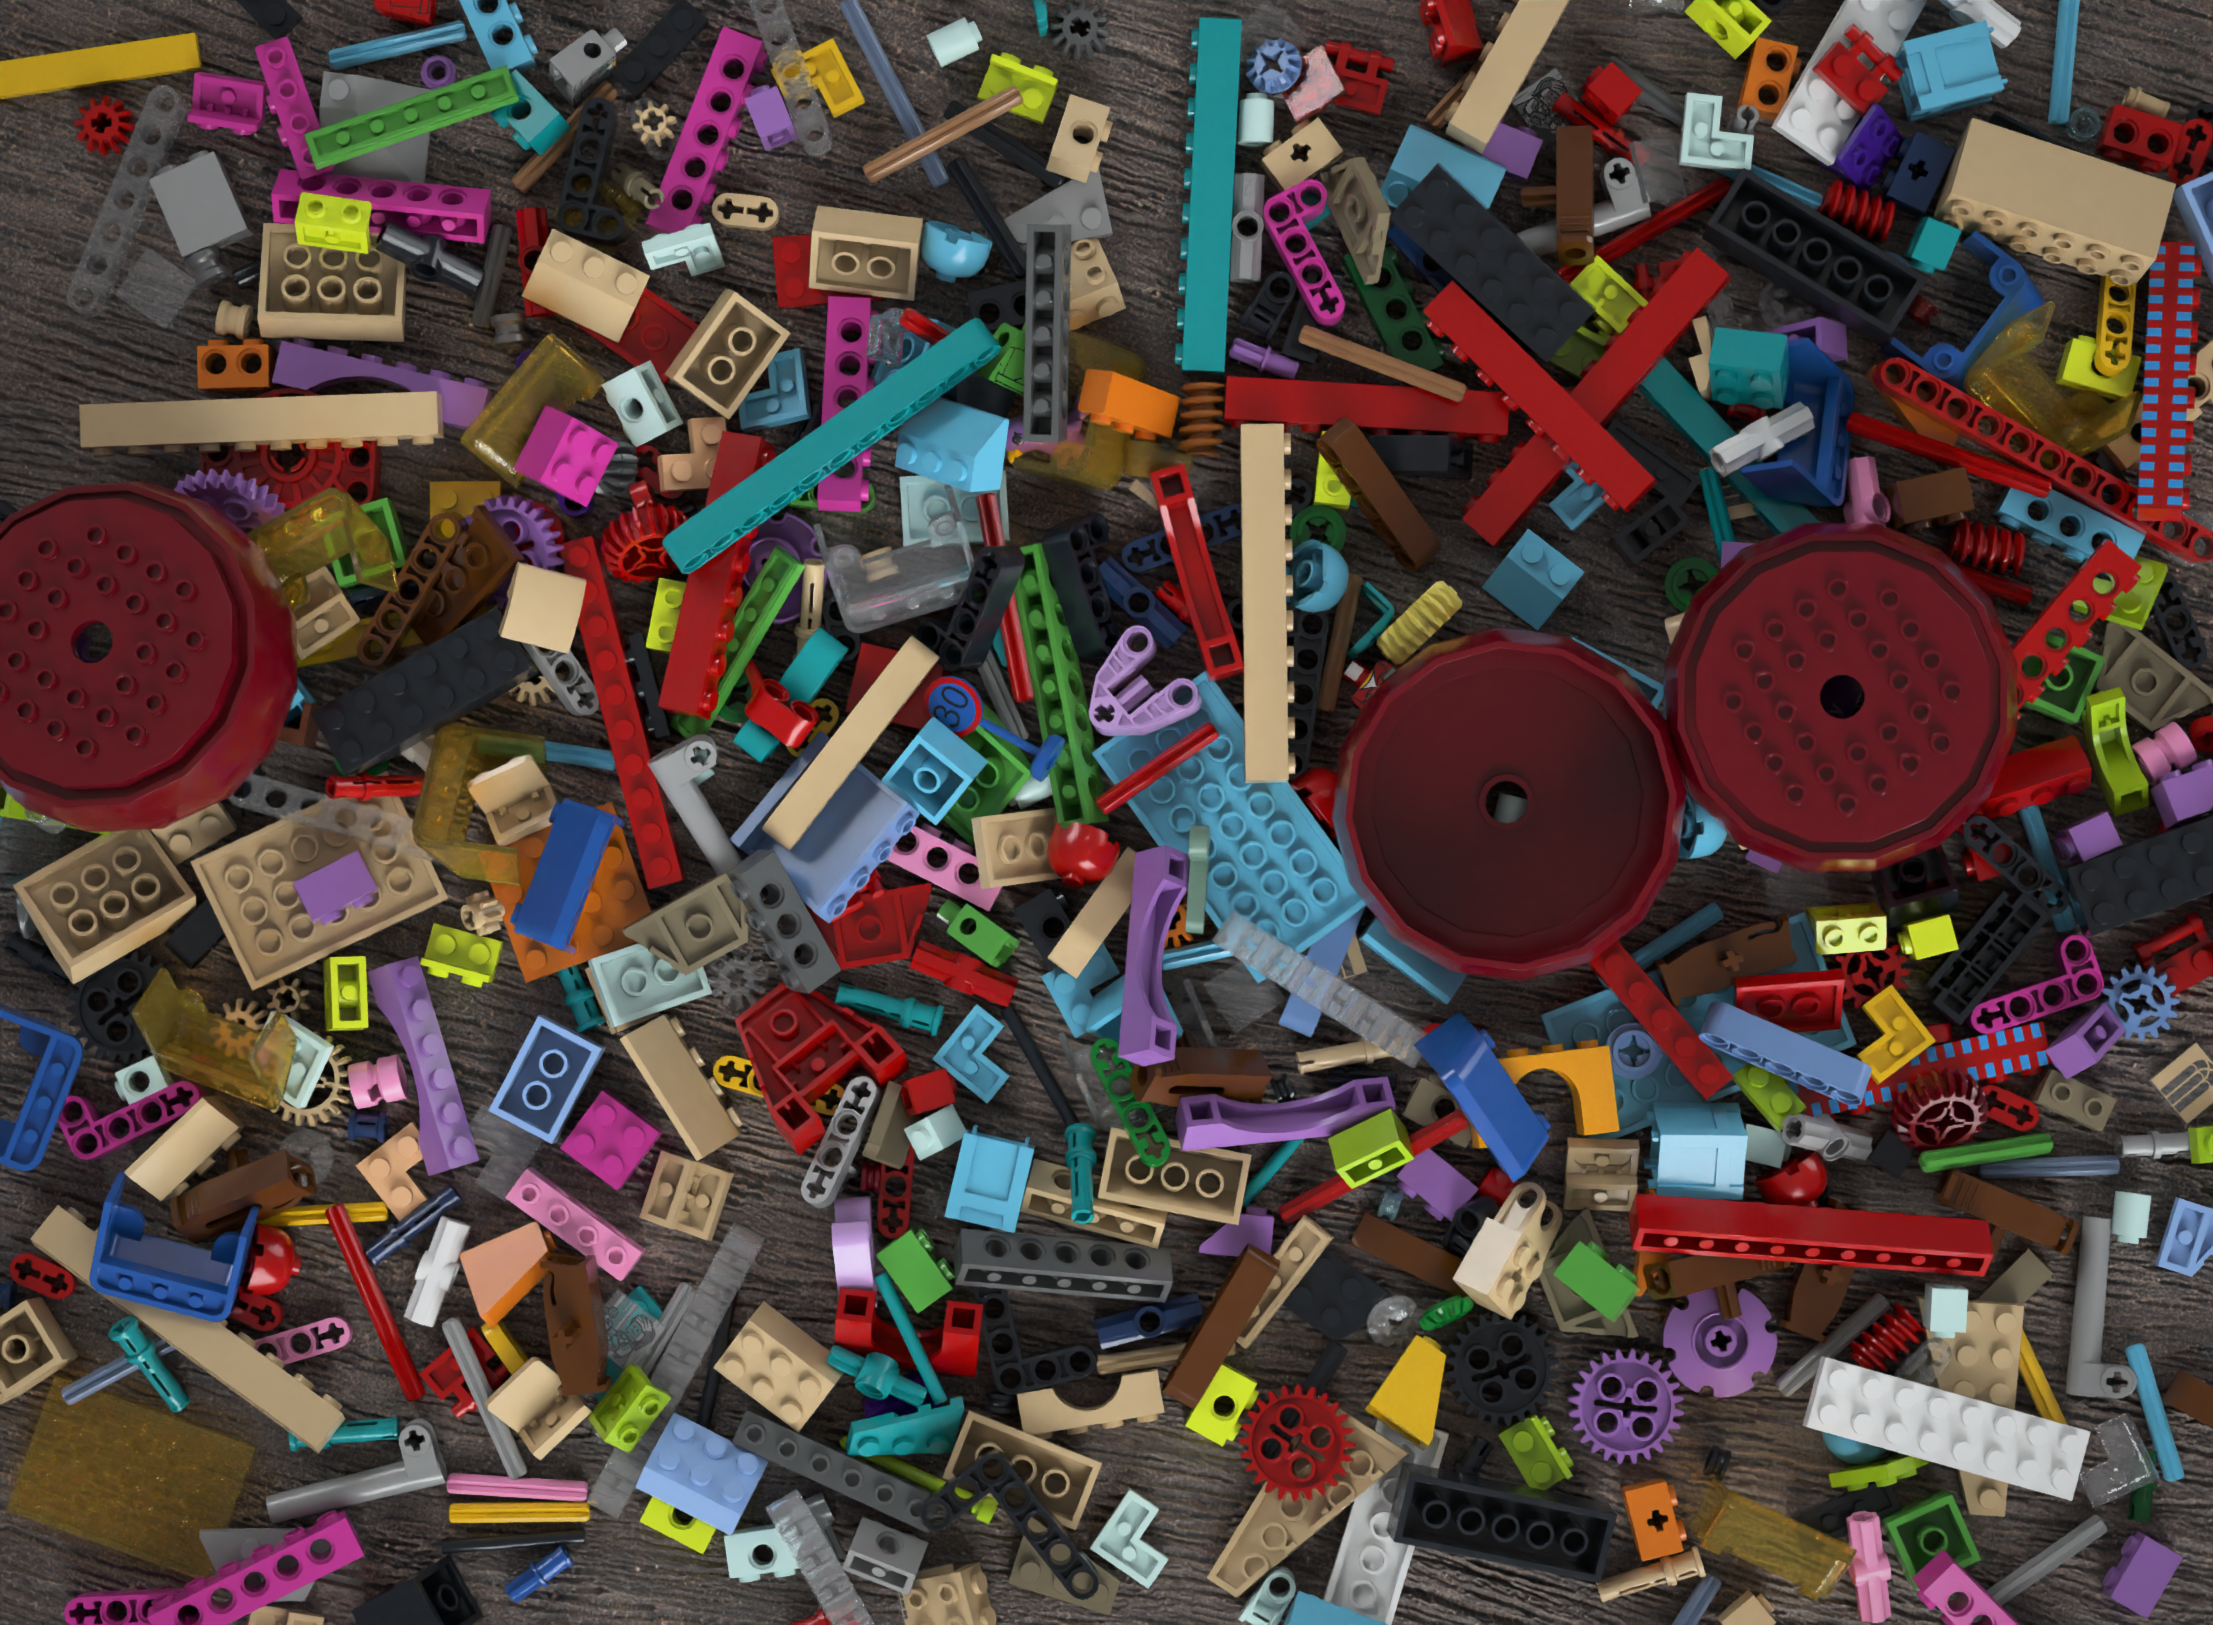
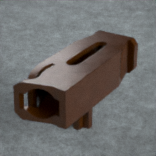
[1521,125,1594,266]
[1654,913,1798,1007]
[1129,1031,1272,1107]
[170,1148,317,1244]
[1932,1168,2080,1263]
[1776,1197,1856,1343]
[539,1253,613,1396]
[1643,1254,1791,1320]

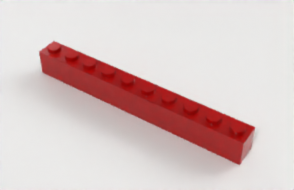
[1462,247,1732,549]
[559,536,688,889]
[1628,1194,1994,1277]

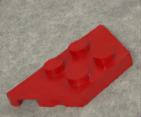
[805,883,932,970]

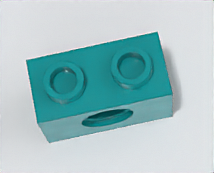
[489,69,571,156]
[1904,217,1962,274]

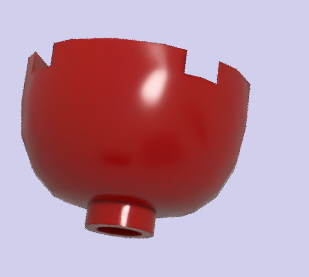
[1289,767,1336,839]
[1047,822,1120,888]
[1754,1150,1827,1207]
[241,1223,301,1295]

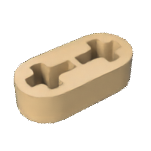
[712,193,780,231]

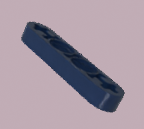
[1122,504,1241,574]

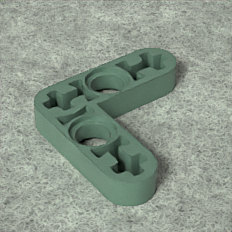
[1185,825,1211,934]

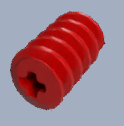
[1817,179,1895,245]
[1946,519,2025,577]
[1848,1303,1926,1373]

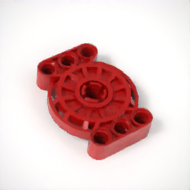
[200,388,381,523]

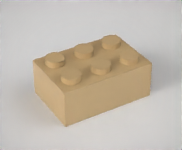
[664,288,791,420]
[713,1301,844,1432]

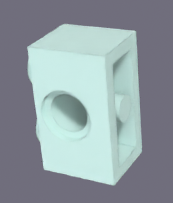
[602,360,683,447]
[724,1521,803,1583]

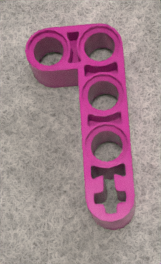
[1263,179,1345,327]
[1965,934,2104,1034]
[58,1081,207,1160]
[64,1588,199,1625]

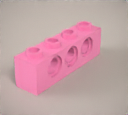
[887,823,1003,912]
[505,1167,646,1281]

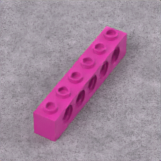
[646,26,768,234]
[271,169,492,243]
[817,296,878,512]
[147,1510,365,1625]
[1912,1549,2021,1625]

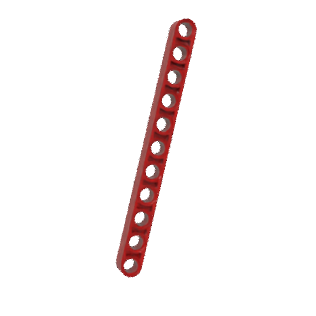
[1872,357,2213,563]

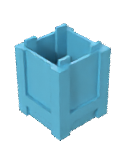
[1895,20,2008,124]
[1643,1102,1748,1200]
[944,1124,1035,1233]

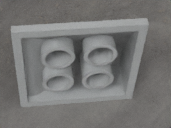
[319,71,432,183]

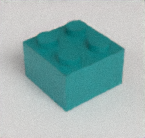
[1708,327,1790,409]

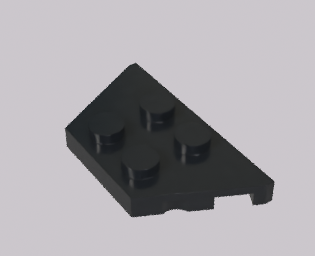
[1282,1224,1403,1342]

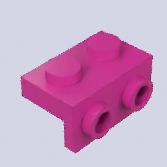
[187,72,267,135]

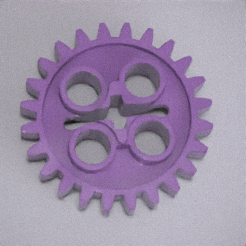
[174,469,288,550]
[465,495,564,610]
[1567,1347,1684,1464]

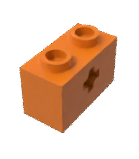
[1620,1477,1687,1562]

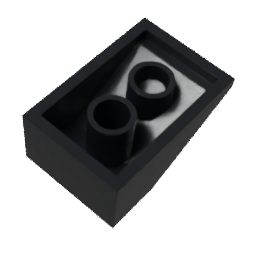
[1870,844,1959,928]

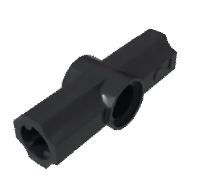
[374,220,484,296]

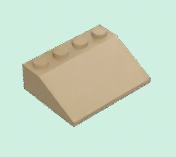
[257,223,406,342]
[13,829,197,985]
[620,1014,744,1161]

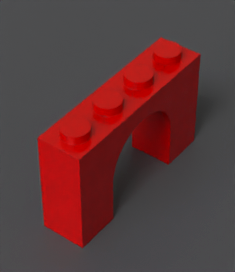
[835,1287,983,1377]

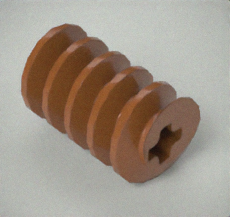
[1178,382,1226,457]

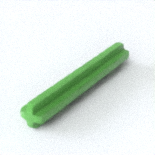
[1918,1133,2053,1173]

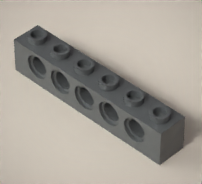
[1023,224,1071,443]
[954,1229,1173,1303]
[731,1406,939,1532]

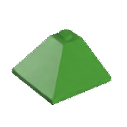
[942,701,1032,847]

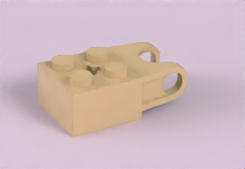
[1452,1182,1562,1320]
[0,1297,78,1405]

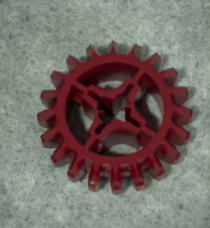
[1890,1067,1989,1154]

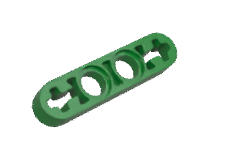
[1089,1038,1171,1167]

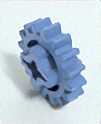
[2100,962,2180,1041]

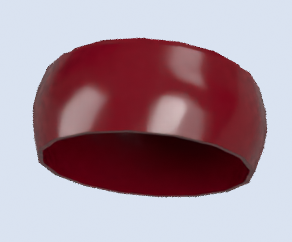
[0,481,297,832]
[1663,523,2017,872]
[1331,627,1687,981]

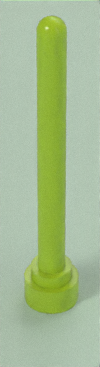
[840,1436,999,1525]

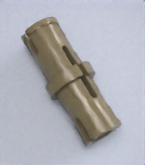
[611,162,664,210]

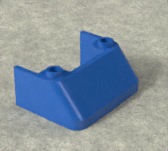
[1880,230,2044,407]
[1741,337,1856,508]
[510,798,625,954]
[0,1003,84,1171]
[1413,1012,1551,1183]
[89,1171,260,1322]

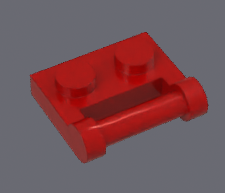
[2132,912,2213,1001]

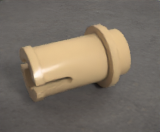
[2121,87,2170,118]

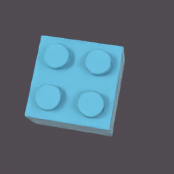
[881,716,988,825]

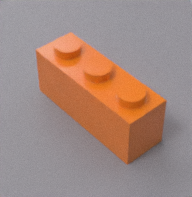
[1077,368,1181,442]

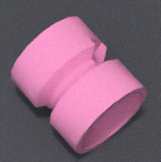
[2131,722,2197,786]
[348,1054,409,1109]

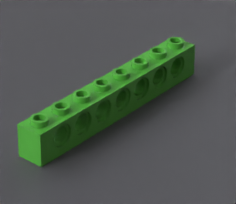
[1014,543,1109,829]

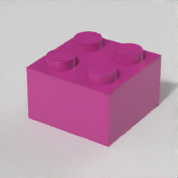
[513,405,619,507]
[560,1089,663,1190]

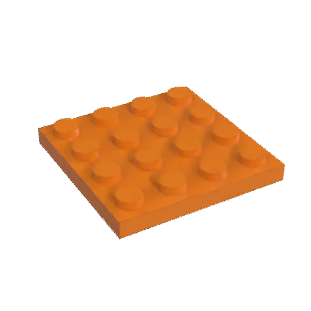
[479,802,652,983]

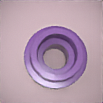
[421,55,457,90]

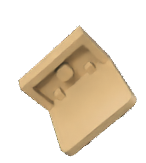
[1069,237,1126,331]
[467,755,558,848]
[485,1357,592,1460]
[902,1562,996,1625]

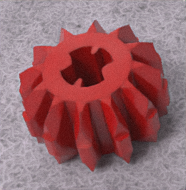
[74,95,136,157]

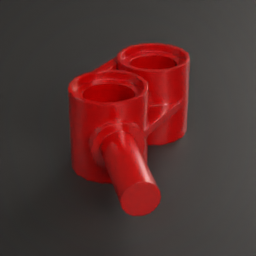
[744,661,819,748]

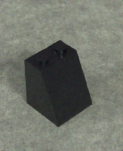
[351,1554,483,1625]

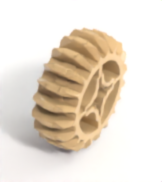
[259,1031,353,1126]

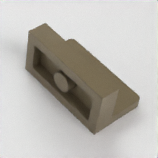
[861,1081,921,1169]

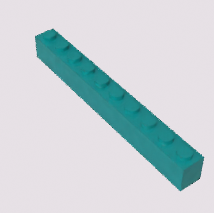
[1175,17,1242,376]

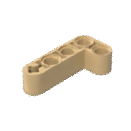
[1048,846,1137,979]

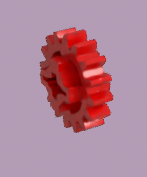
[1832,937,1910,1008]

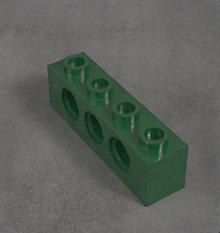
[1341,243,1446,386]

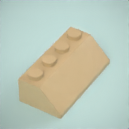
[1098,1127,1252,1226]
[943,1410,1102,1530]

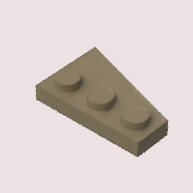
[1008,1516,1120,1616]

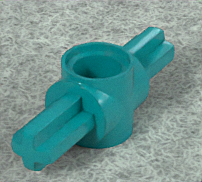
[826,1345,927,1407]

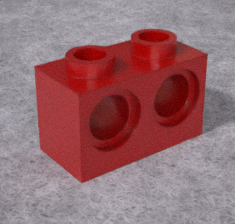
[1580,61,1643,127]
[2095,104,2183,173]

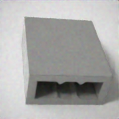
[149,150,254,260]

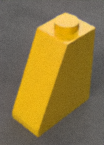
[1365,1335,1446,1451]

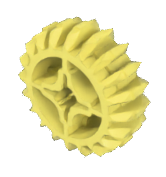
[1376,581,1462,665]

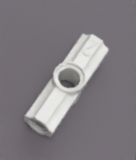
[1938,0,2022,49]
[1709,401,1815,477]
[404,1216,471,1327]

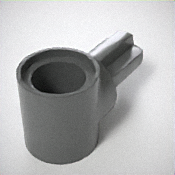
[790,1491,845,1564]

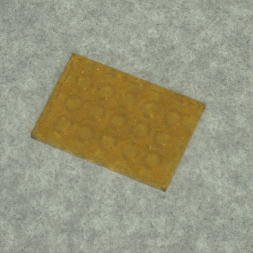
[6,1374,258,1579]

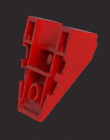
[734,982,910,1156]

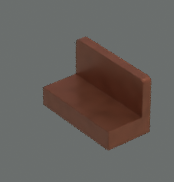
[278,702,323,748]

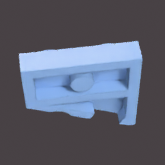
[2155,1197,2213,1277]

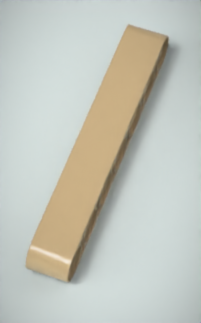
[761,636,940,851]

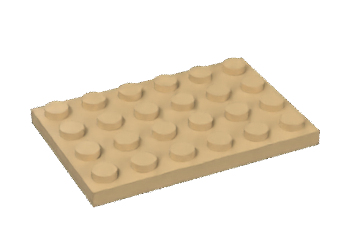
[191,771,448,991]

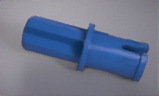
[505,1545,574,1602]

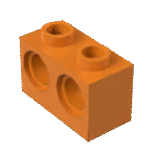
[1736,37,1802,121]
[197,339,275,393]

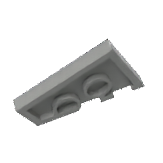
[1003,168,1113,254]

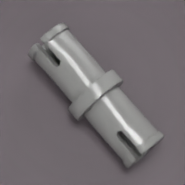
[2116,1131,2191,1159]

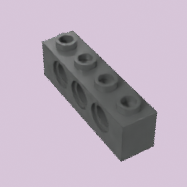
[726,849,841,994]

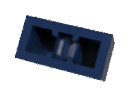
[1880,131,1956,219]

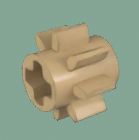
[632,101,677,147]
[461,890,505,937]
[267,978,312,1020]

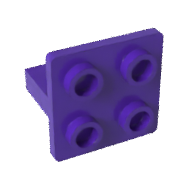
[1817,103,1903,193]

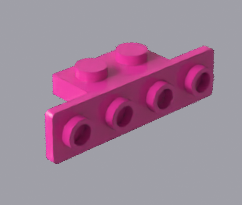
[255,37,335,180]

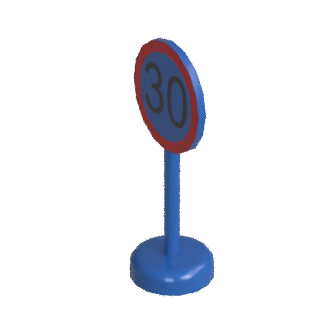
[922,676,1065,782]

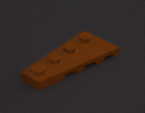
[411,505,525,647]

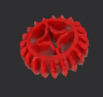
[600,503,689,584]

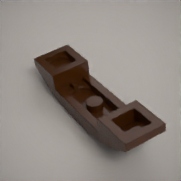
[1350,1211,1478,1305]

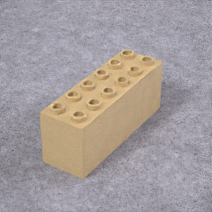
[1933,118,2176,286]

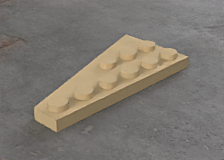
[1915,1296,2024,1517]
[1207,1396,1410,1598]

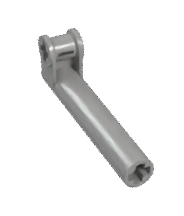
[1516,157,1651,256]
[647,734,765,911]
[2065,1216,2138,1399]
[266,1418,448,1523]

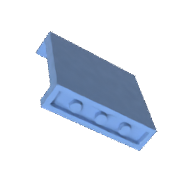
[730,730,921,923]

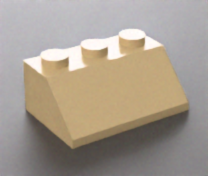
[809,206,923,301]
[522,229,650,343]
[124,1096,245,1201]

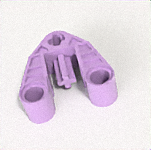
[1089,625,1202,736]
[831,1196,878,1307]

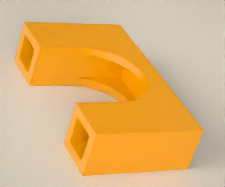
[1469,1039,1620,1149]

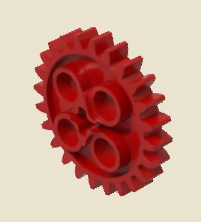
[1239,1384,1356,1502]

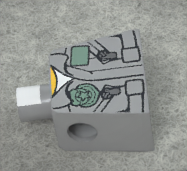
[549,28,627,107]

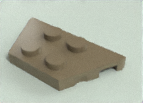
[1315,157,1391,285]
[2093,621,2213,732]
[622,868,748,976]
[1538,1208,1638,1338]

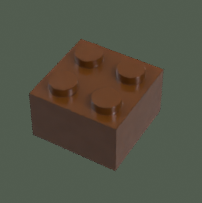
[1883,467,1975,535]

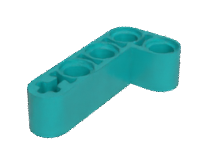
[733,627,849,764]

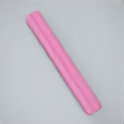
[447,1473,588,1502]

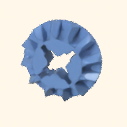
[1246,38,1302,94]
[1606,1022,1662,1080]

